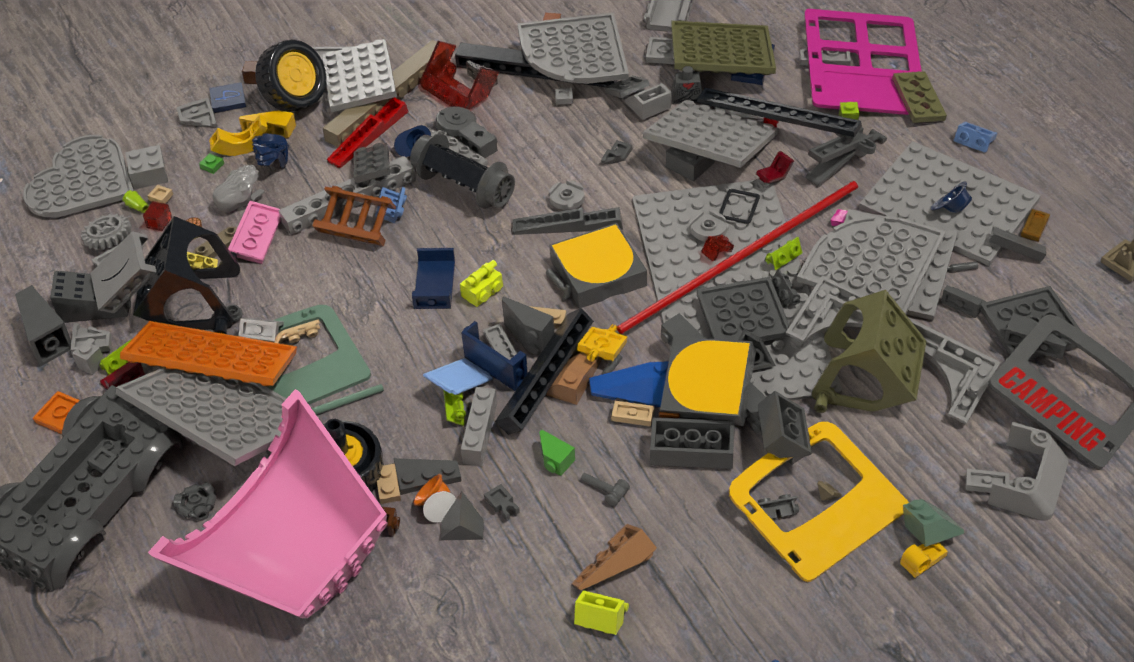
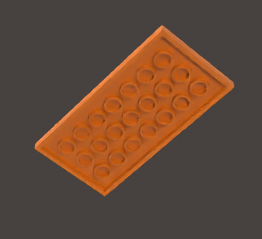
[120,321,297,386]

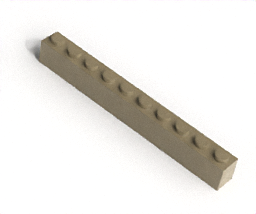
[323,40,449,147]

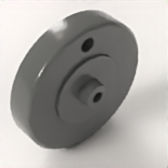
[436,107,477,137]

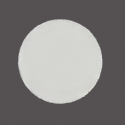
[423,491,456,523]

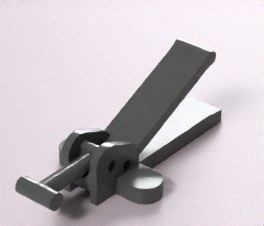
[806,127,887,187]

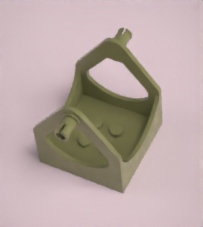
[812,290,926,413]

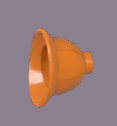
[414,474,451,506]

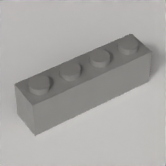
[461,387,497,466]

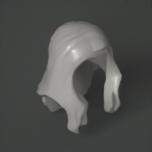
[212,165,264,213]

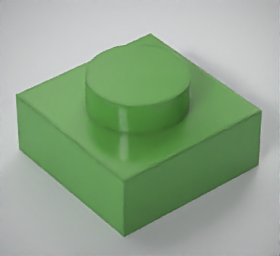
[199,153,224,174]

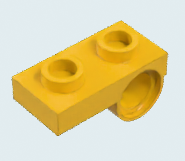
[900,542,948,578]

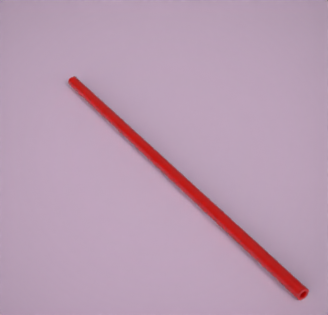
[616,181,858,335]

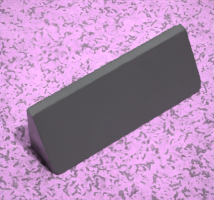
[989,226,1047,262]

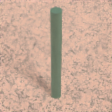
[311,384,384,415]

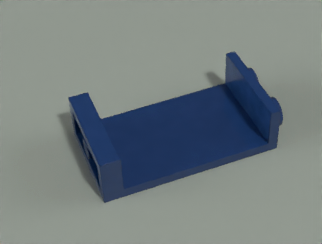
[412,248,455,309]
[461,321,528,391]

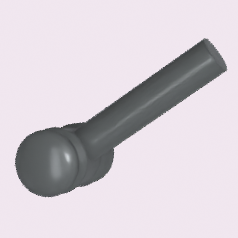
[581,473,630,506]

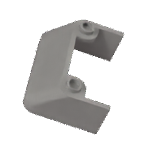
[988,422,1068,521]

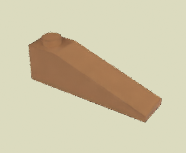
[546,351,603,405]
[572,524,657,590]

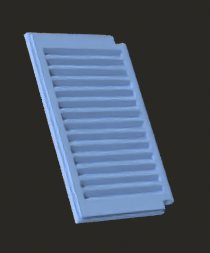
[423,358,493,395]

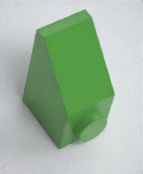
[539,430,575,476]

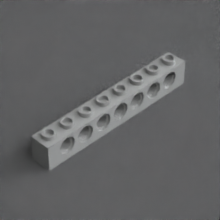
[278,156,416,235]

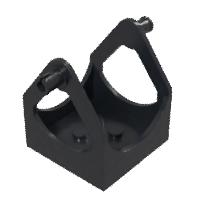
[133,216,241,334]

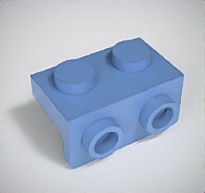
[375,187,407,223]

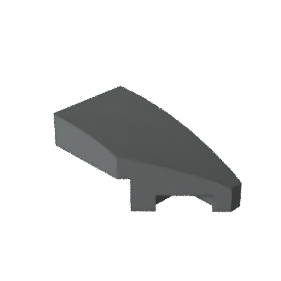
[601,140,633,164]

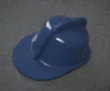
[394,125,431,157]
[931,181,972,213]

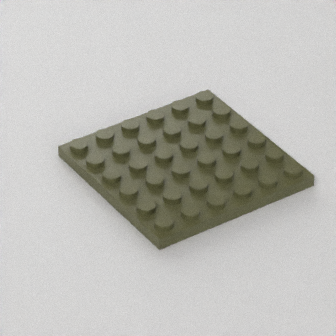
[671,20,776,75]

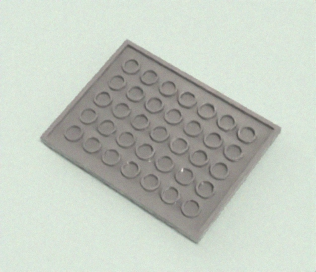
[859,141,1041,266]
[116,367,319,466]

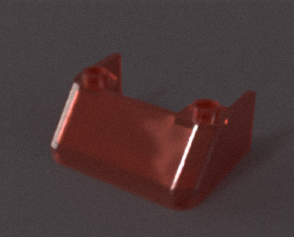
[420,40,499,110]

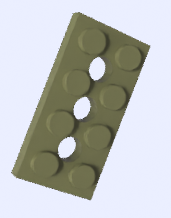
[892,71,947,123]

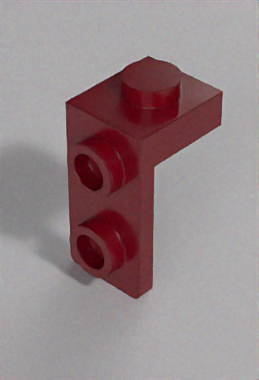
[756,151,794,183]

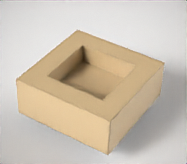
[148,185,173,206]

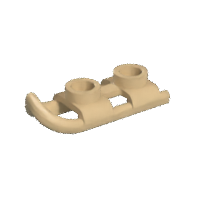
[274,319,320,343]

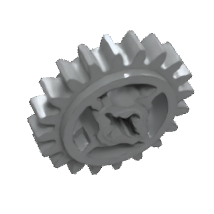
[81,213,132,250]

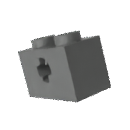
[459,122,498,158]

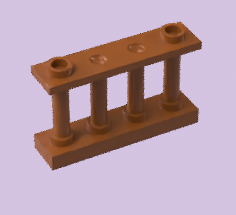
[312,186,396,246]

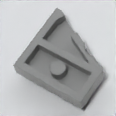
[176,97,218,127]
[70,323,112,355]

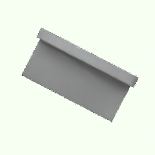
[239,317,284,341]

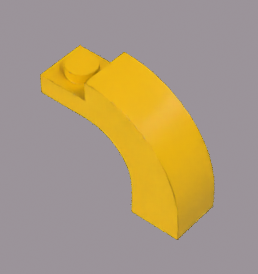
[209,114,268,156]

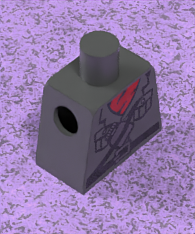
[671,66,703,104]

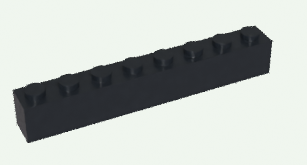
[495,308,594,435]

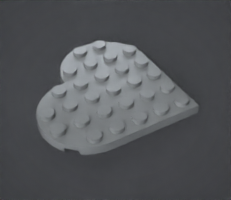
[23,135,133,219]

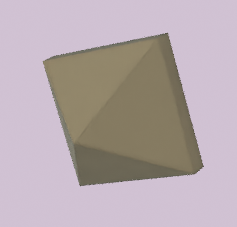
[817,481,842,501]

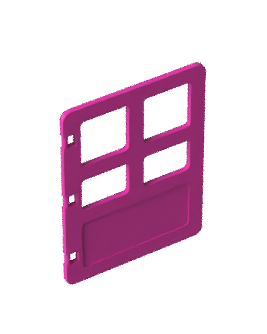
[804,9,927,115]

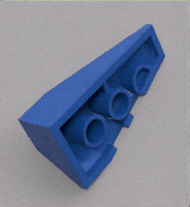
[589,361,669,408]

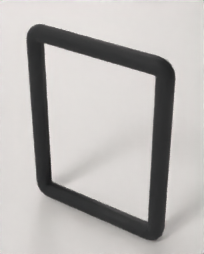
[719,189,760,224]

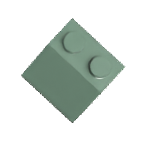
[903,499,964,547]

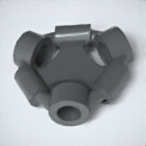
[174,482,217,521]

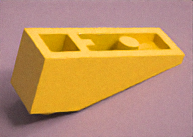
[239,110,296,139]

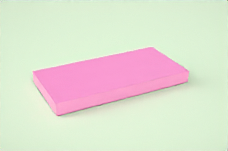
[228,201,281,264]

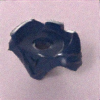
[252,133,289,168]

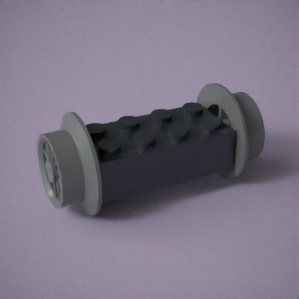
[410,133,515,209]

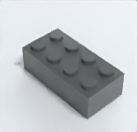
[650,418,734,469]

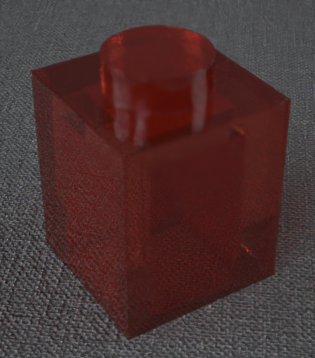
[143,201,172,231]

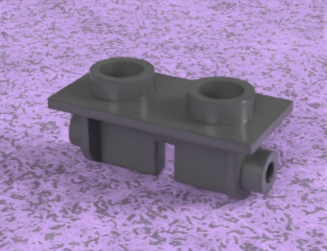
[772,269,801,309]
[753,494,799,519]

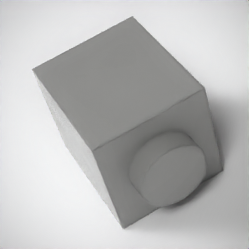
[72,341,104,375]

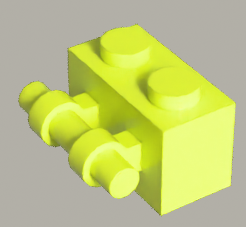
[460,260,503,307]
[574,591,629,635]

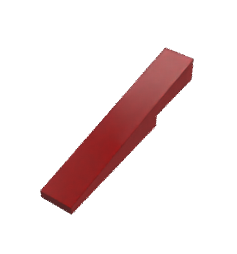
[327,97,409,168]

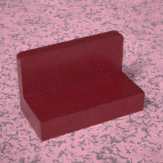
[100,362,145,390]

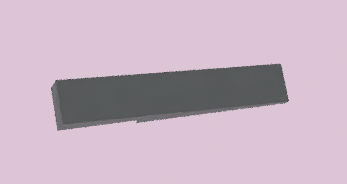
[513,207,623,235]

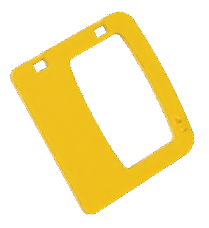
[729,422,909,582]

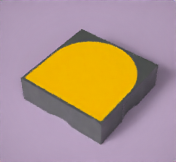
[549,223,647,309]
[660,336,756,426]

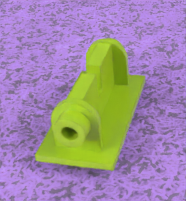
[765,237,803,270]
[99,339,132,375]
[443,390,466,426]

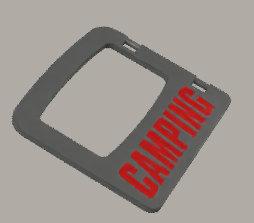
[988,315,1134,469]

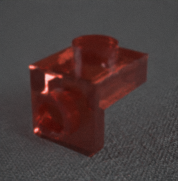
[701,235,734,261]

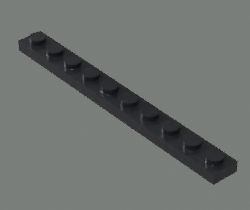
[697,88,862,137]

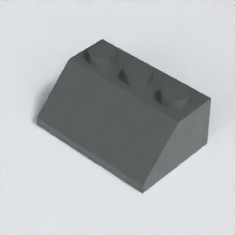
[758,391,812,458]

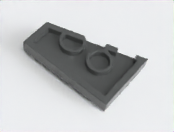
[393,458,462,495]

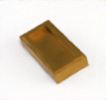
[1021,209,1050,242]

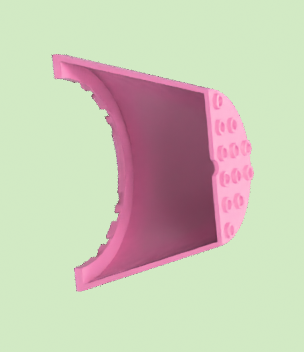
[148,389,388,618]

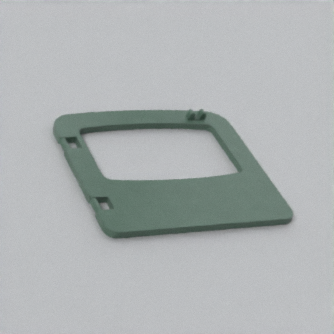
[237,305,371,405]

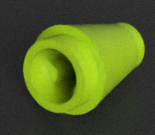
[123,190,149,213]

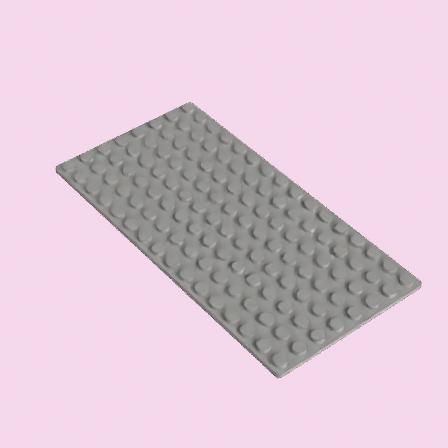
[633,179,842,401]

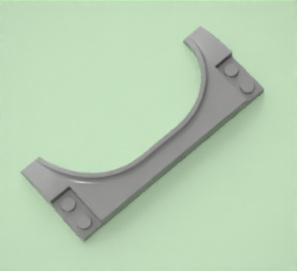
[786,275,1000,424]

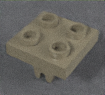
[1101,239,1134,282]

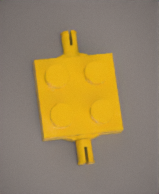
[577,324,628,362]

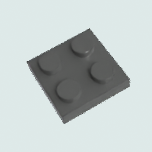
[604,75,650,99]

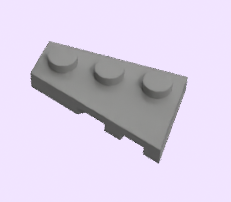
[799,40,851,66]

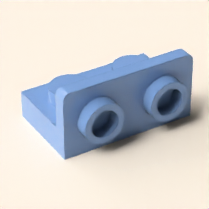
[954,122,997,152]

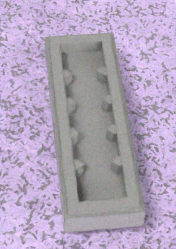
[482,324,517,360]

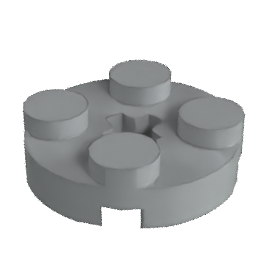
[549,181,585,211]
[691,211,727,244]

